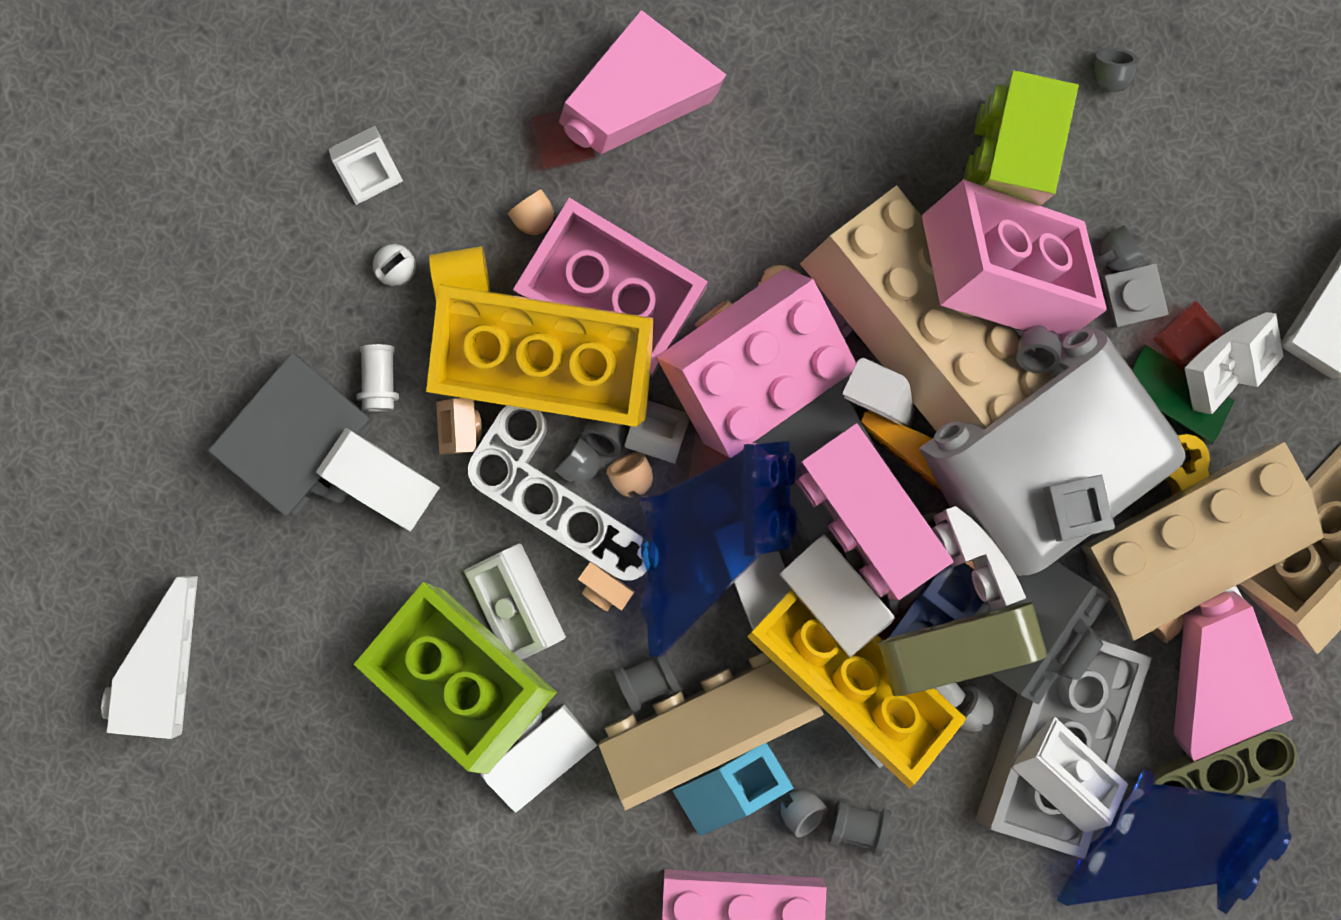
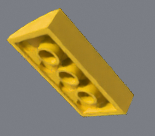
[426,284,653,427]
[747,590,967,789]

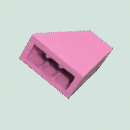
[559,10,726,154]
[1174,591,1293,761]

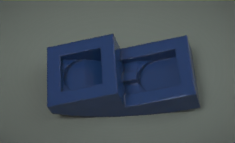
[884,563,984,640]

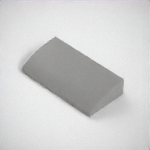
[975,640,1152,859]

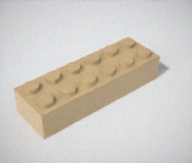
[800,185,1053,432]

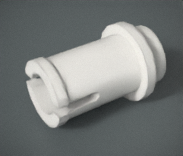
[357,344,399,412]

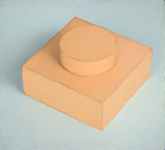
[436,398,482,455]
[578,562,635,612]

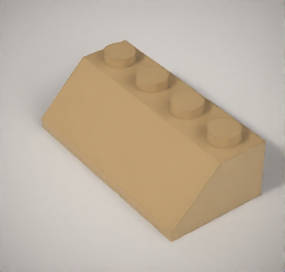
[1081,442,1324,641]
[1237,445,1341,654]
[599,651,824,811]

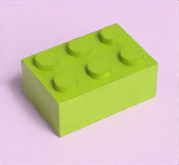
[963,70,1079,206]
[354,582,557,774]

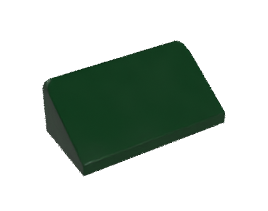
[1130,344,1235,445]

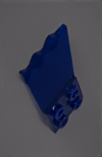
[640,441,797,657]
[1057,769,1292,914]

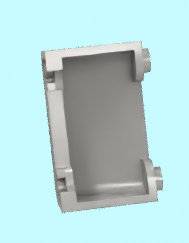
[919,325,1185,576]

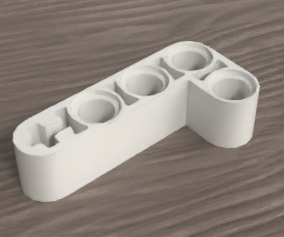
[468,405,652,580]

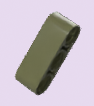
[878,602,1048,696]
[1139,728,1297,821]

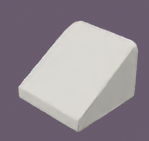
[329,126,403,205]

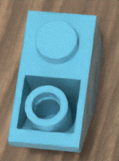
[672,742,793,836]

